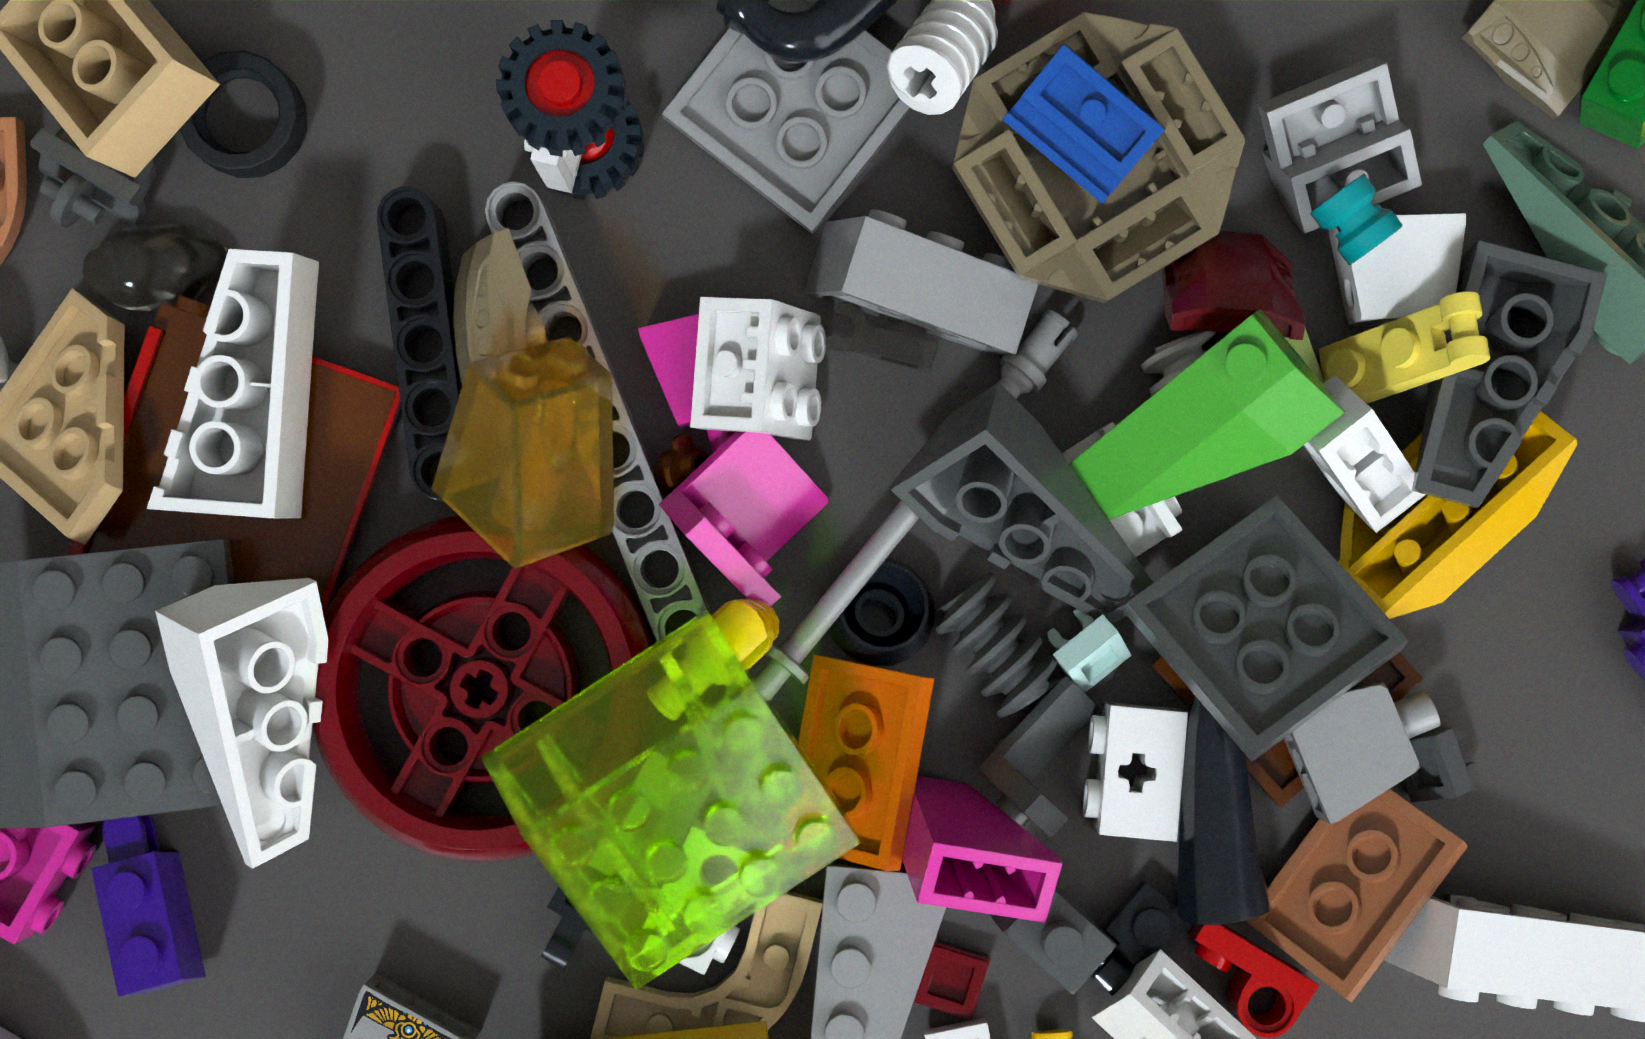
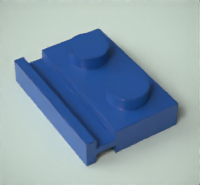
[1002,44,1166,204]

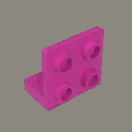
[659,431,828,607]

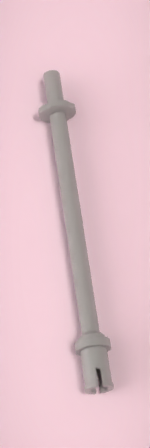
[731,310,1078,724]

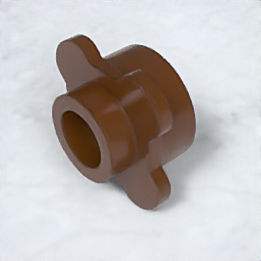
[656,433,709,496]

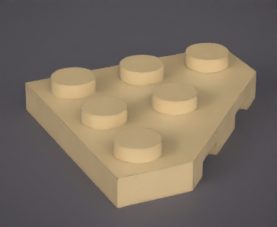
[0,288,125,545]

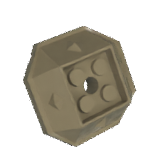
[952,12,1246,303]

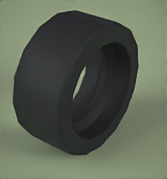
[179,51,307,178]

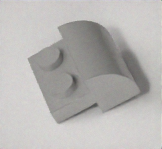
[1257,55,1422,234]

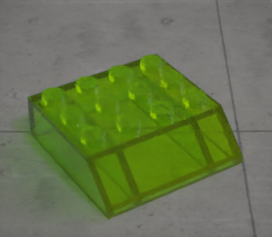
[482,609,860,990]

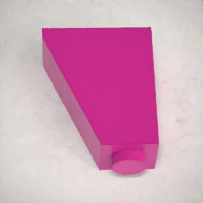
[902,775,1063,923]

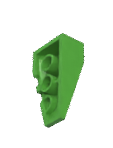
[1070,309,1345,520]

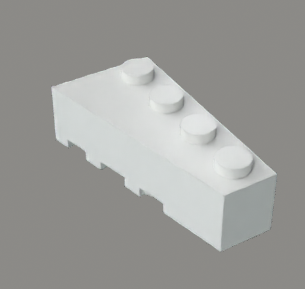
[147,249,319,519]
[1384,894,1645,1022]

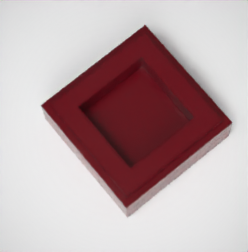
[914,939,991,1020]

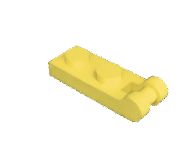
[1319,291,1490,404]

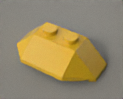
[1338,411,1577,619]

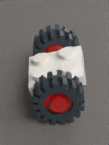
[496,20,644,200]

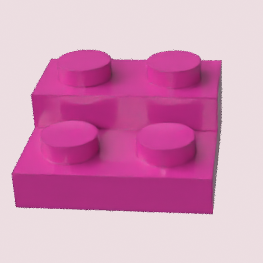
[0,822,96,945]

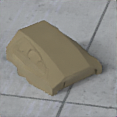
[1461,0,1630,119]
[452,228,547,391]

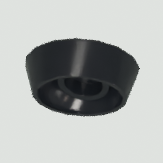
[829,558,935,666]

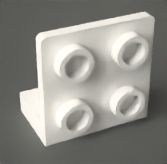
[690,297,826,441]

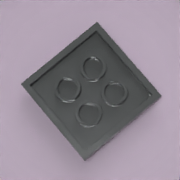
[1124,495,1408,762]

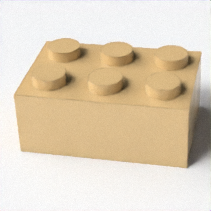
[0,0,220,178]

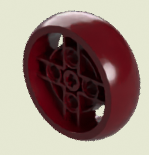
[312,513,658,862]

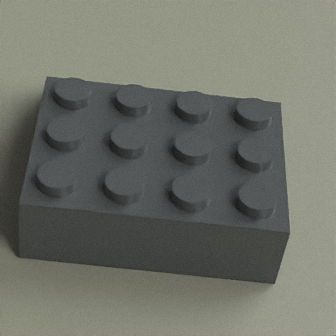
[0,539,235,828]

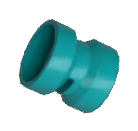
[1310,173,1403,265]

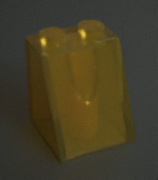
[431,337,614,569]

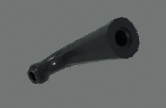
[716,0,898,62]
[1176,696,1271,925]

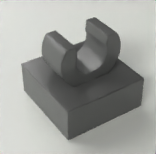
[1403,728,1478,803]

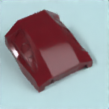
[1162,231,1305,340]

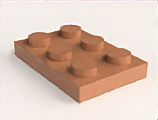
[1245,789,1468,1003]

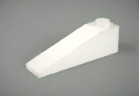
[155,578,329,869]

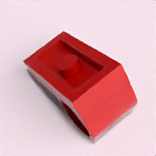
[1188,924,1319,1038]

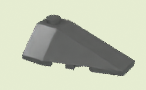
[1412,240,1607,508]

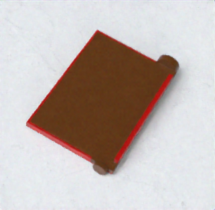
[68,295,401,616]

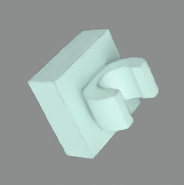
[1047,609,1132,693]

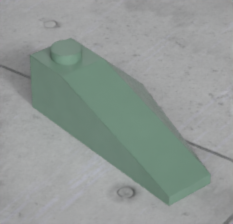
[1483,121,1645,365]

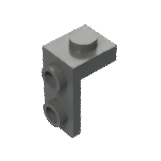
[978,677,1098,838]

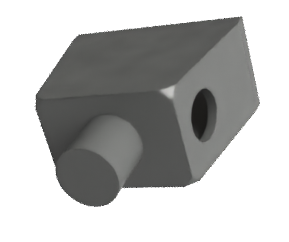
[989,887,1117,995]

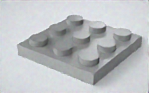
[662,0,912,235]

